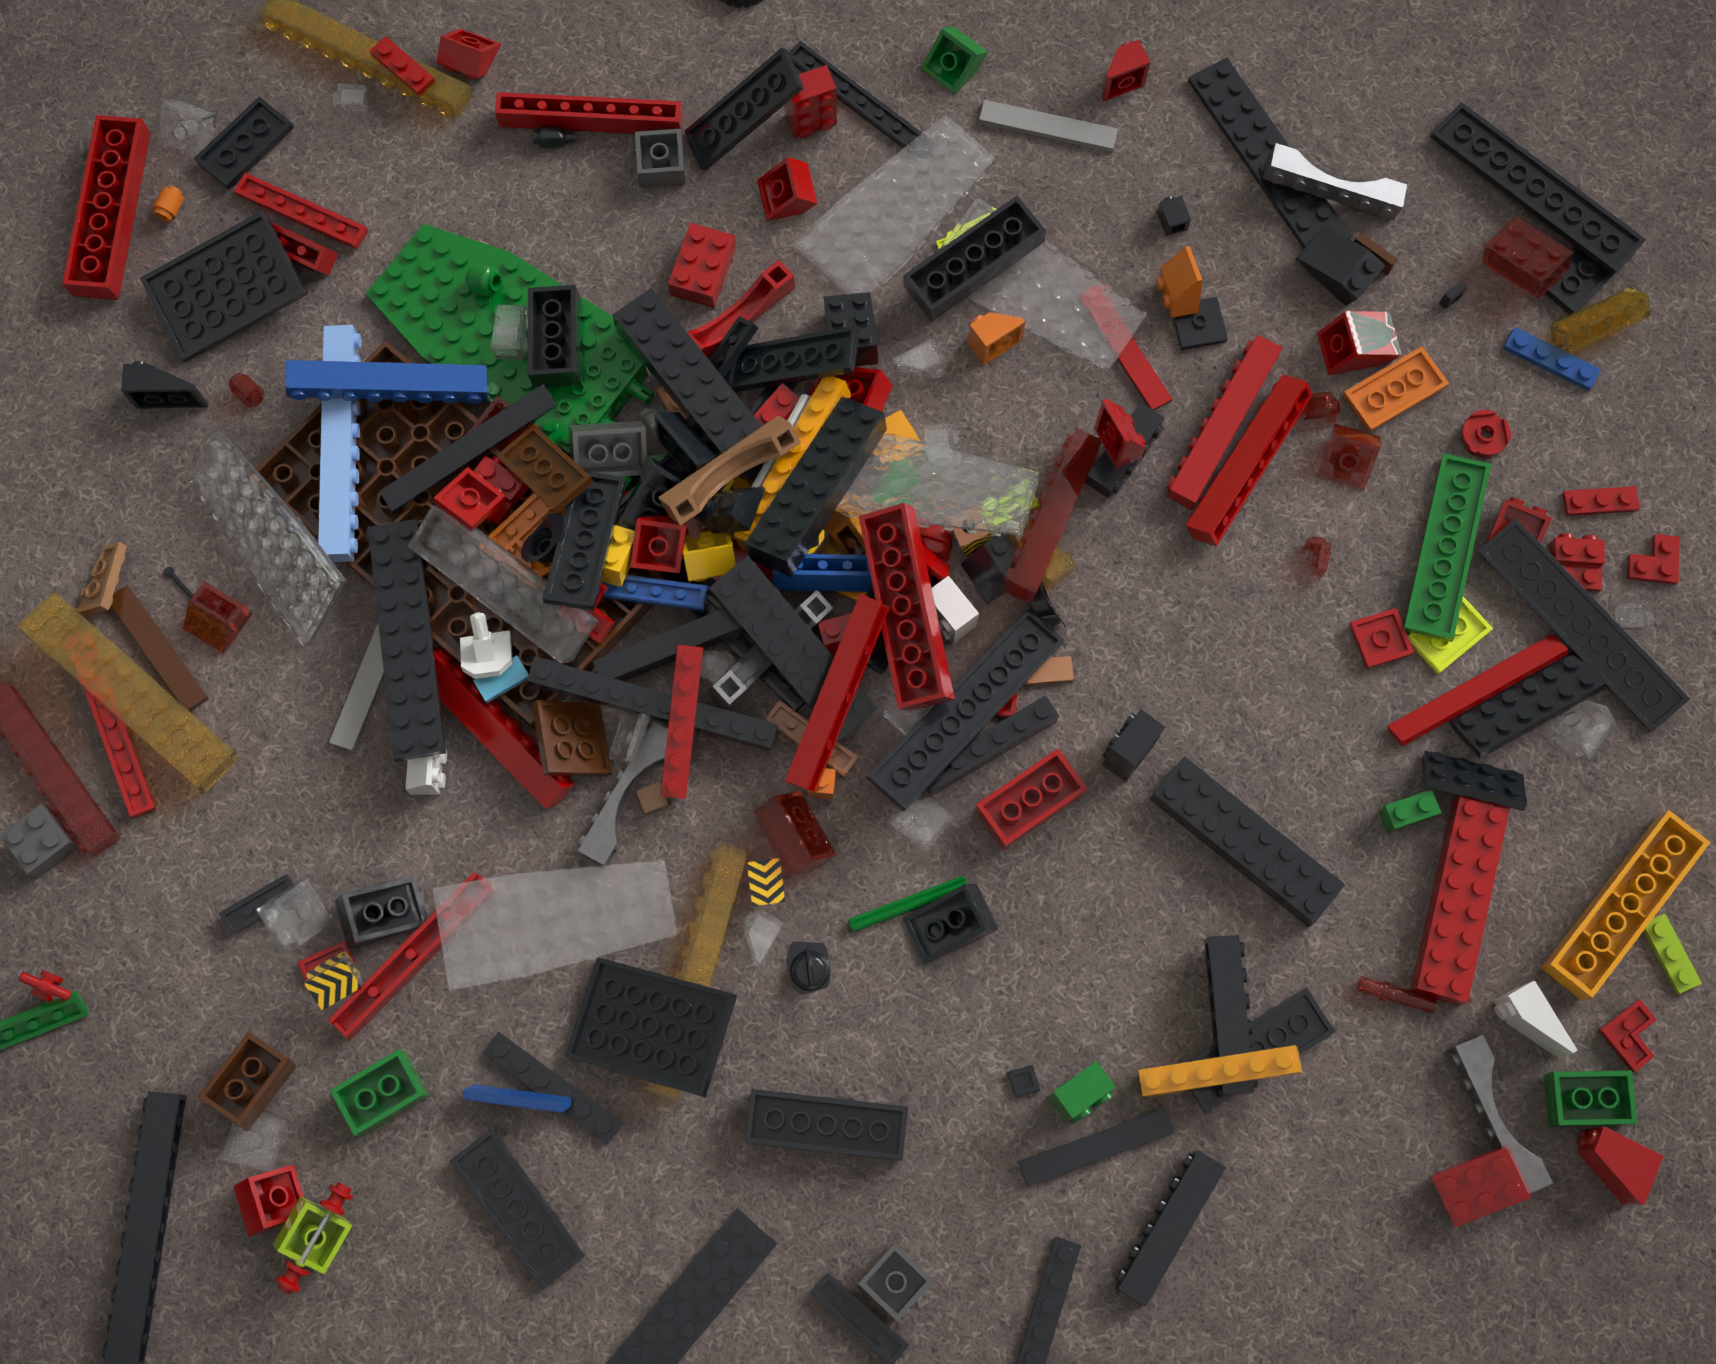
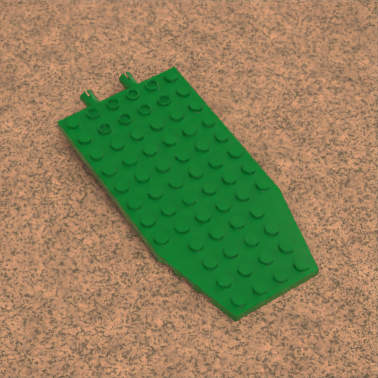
[366,224,655,456]

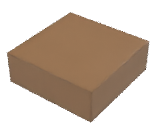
[636,782,669,815]

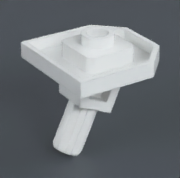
[460,612,512,679]

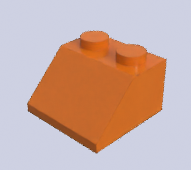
[1156,246,1203,318]
[967,312,1025,365]

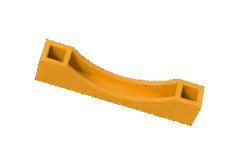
[1138,1045,1303,1098]

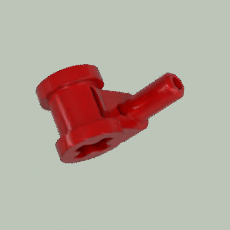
[18,970,72,1002]

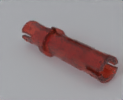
[1357,976,1437,1014]

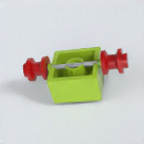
[273,1182,354,1295]

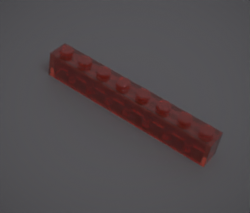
[1003,428,1102,604]
[0,680,121,857]

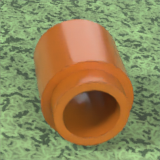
[153,186,185,222]

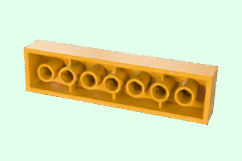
[1541,810,1711,1001]

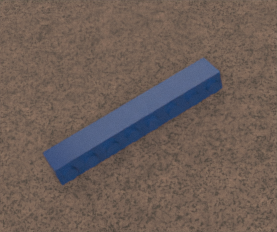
[286,360,487,404]

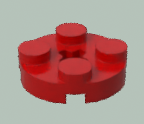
[1460,410,1511,458]

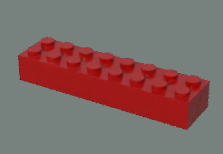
[62,115,151,300]
[859,503,955,712]
[1410,795,1510,1006]

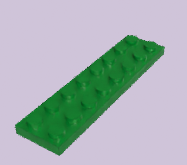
[1403,453,1491,642]

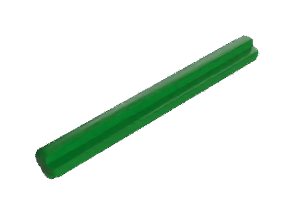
[849,876,968,932]

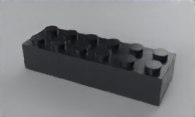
[903,195,1046,322]
[745,1089,908,1161]

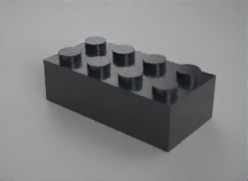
[528,285,581,388]

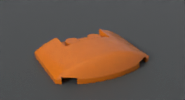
[486,494,567,581]

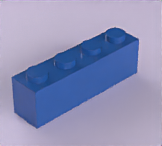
[772,554,872,592]

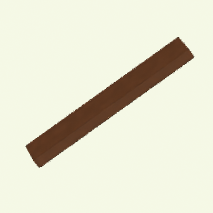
[111,585,209,713]

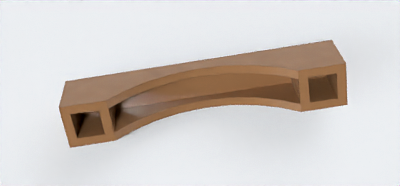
[658,416,801,526]

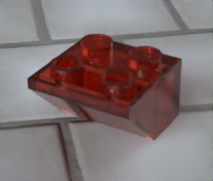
[183,581,252,654]

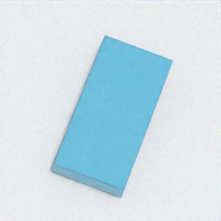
[473,656,529,703]

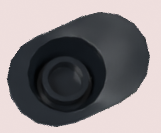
[520,513,566,564]
[1021,576,1066,628]
[788,942,831,994]

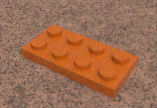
[1342,346,1449,433]

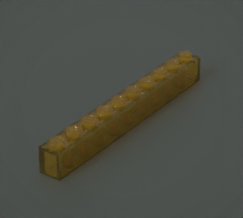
[260,0,472,118]
[643,843,749,1101]

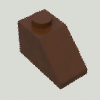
[823,510,866,555]

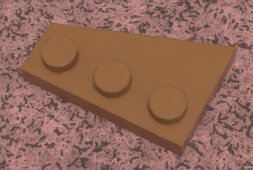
[70,542,127,619]

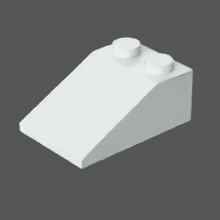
[1494,980,1577,1057]

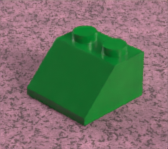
[921,26,988,94]

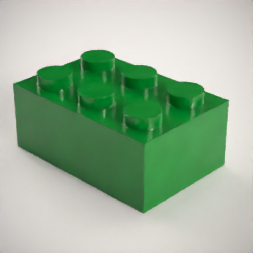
[330,1049,430,1137]
[1047,1061,1115,1123]
[1543,1071,1638,1127]

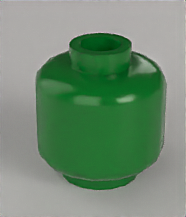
[466,264,502,296]

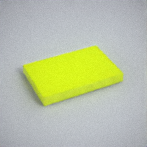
[1408,597,1493,675]

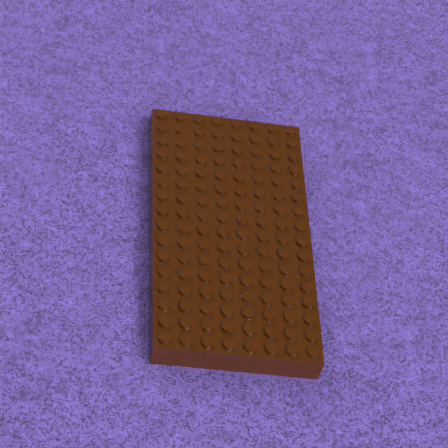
[249,340,665,731]

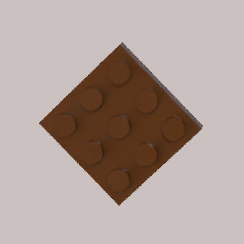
[532,700,612,777]

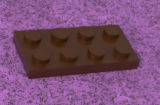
[496,424,594,514]

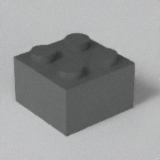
[635,129,686,187]
[0,804,80,879]
[858,1243,934,1322]

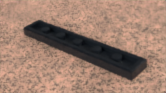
[1018,1108,1174,1187]

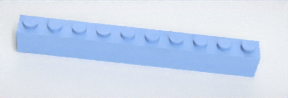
[318,325,362,563]

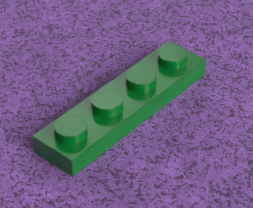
[0,991,89,1050]

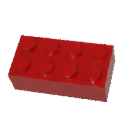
[975,749,1088,851]

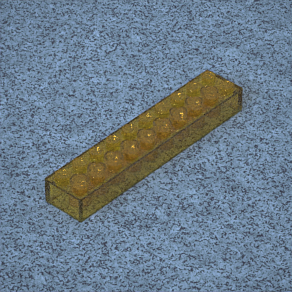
[17,591,238,795]

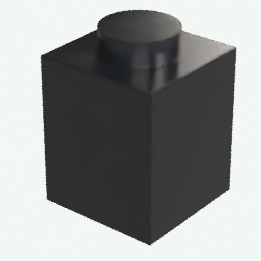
[1157,196,1191,236]

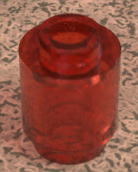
[229,373,264,407]

